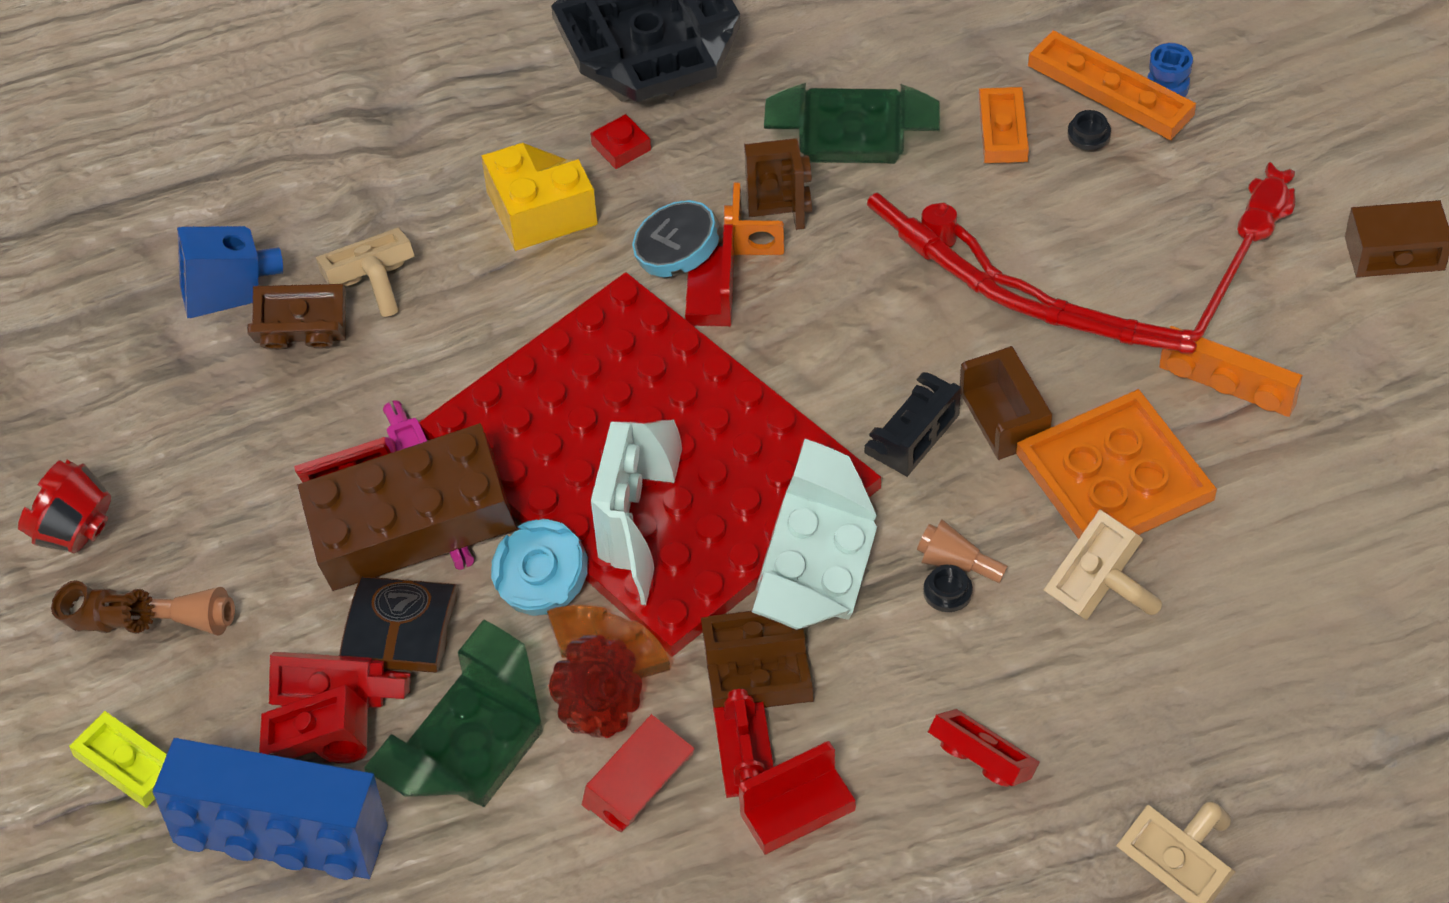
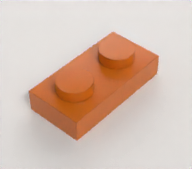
[979,87,1029,163]

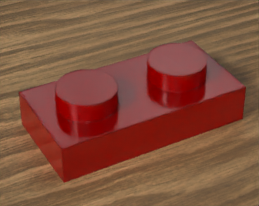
[928,709,1040,787]

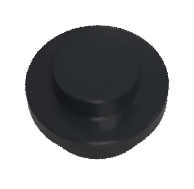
[1067,110,1111,150]
[923,565,973,612]

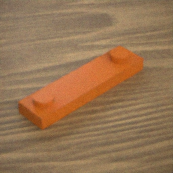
[1028,30,1196,140]

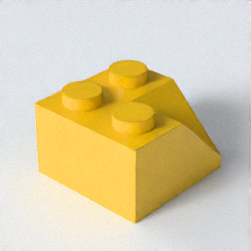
[481,143,598,251]

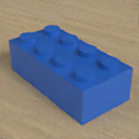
[152,738,388,880]

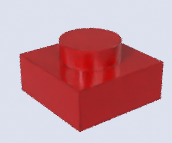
[590,114,651,169]

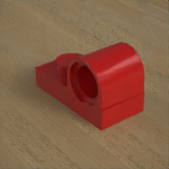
[259,685,368,763]

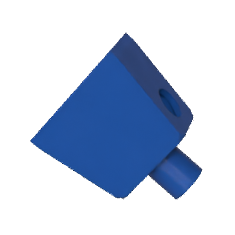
[177,226,283,319]

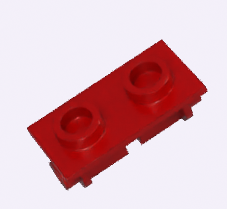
[713,689,774,798]

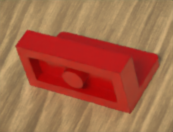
[685,224,735,327]
[739,741,856,855]

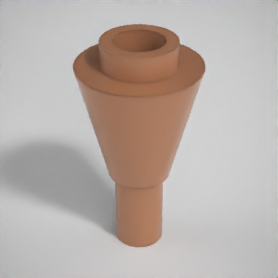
[917,519,1008,584]
[149,587,235,636]

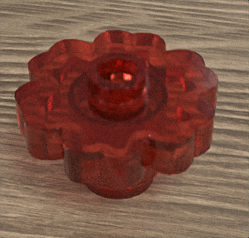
[549,635,642,738]

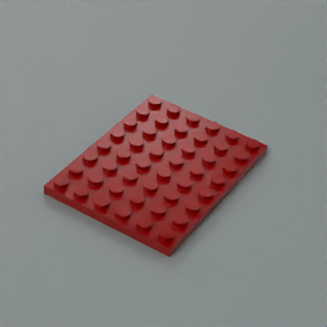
[418,272,881,657]

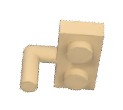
[315,227,415,317]
[1044,509,1162,620]
[1116,802,1235,903]

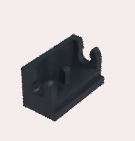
[864,372,961,477]

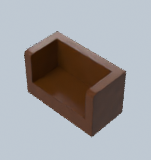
[1345,200,1449,278]
[960,346,1052,460]

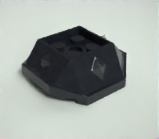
[551,0,741,102]

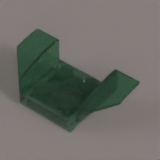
[764,83,940,164]
[363,619,543,808]

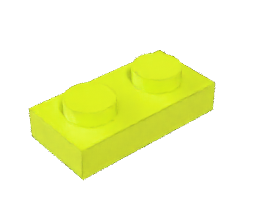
[69,711,167,808]

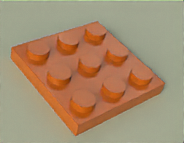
[1016,389,1217,539]

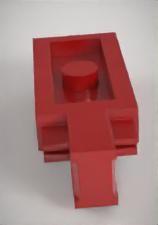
[269,652,411,709]

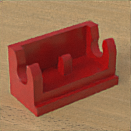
[581,714,695,832]

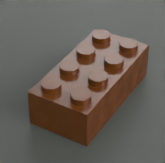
[297,423,517,591]

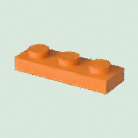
[1159,326,1303,417]

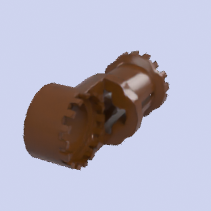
[51,580,155,634]

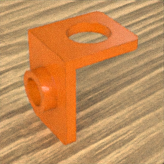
[724,182,784,255]

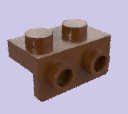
[744,138,812,230]
[247,284,346,349]

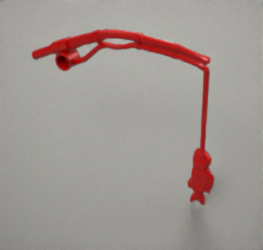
[867,162,1296,354]

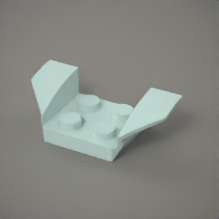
[591,420,682,605]
[752,439,877,630]

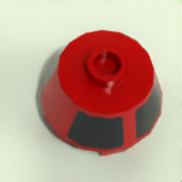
[18,460,111,554]

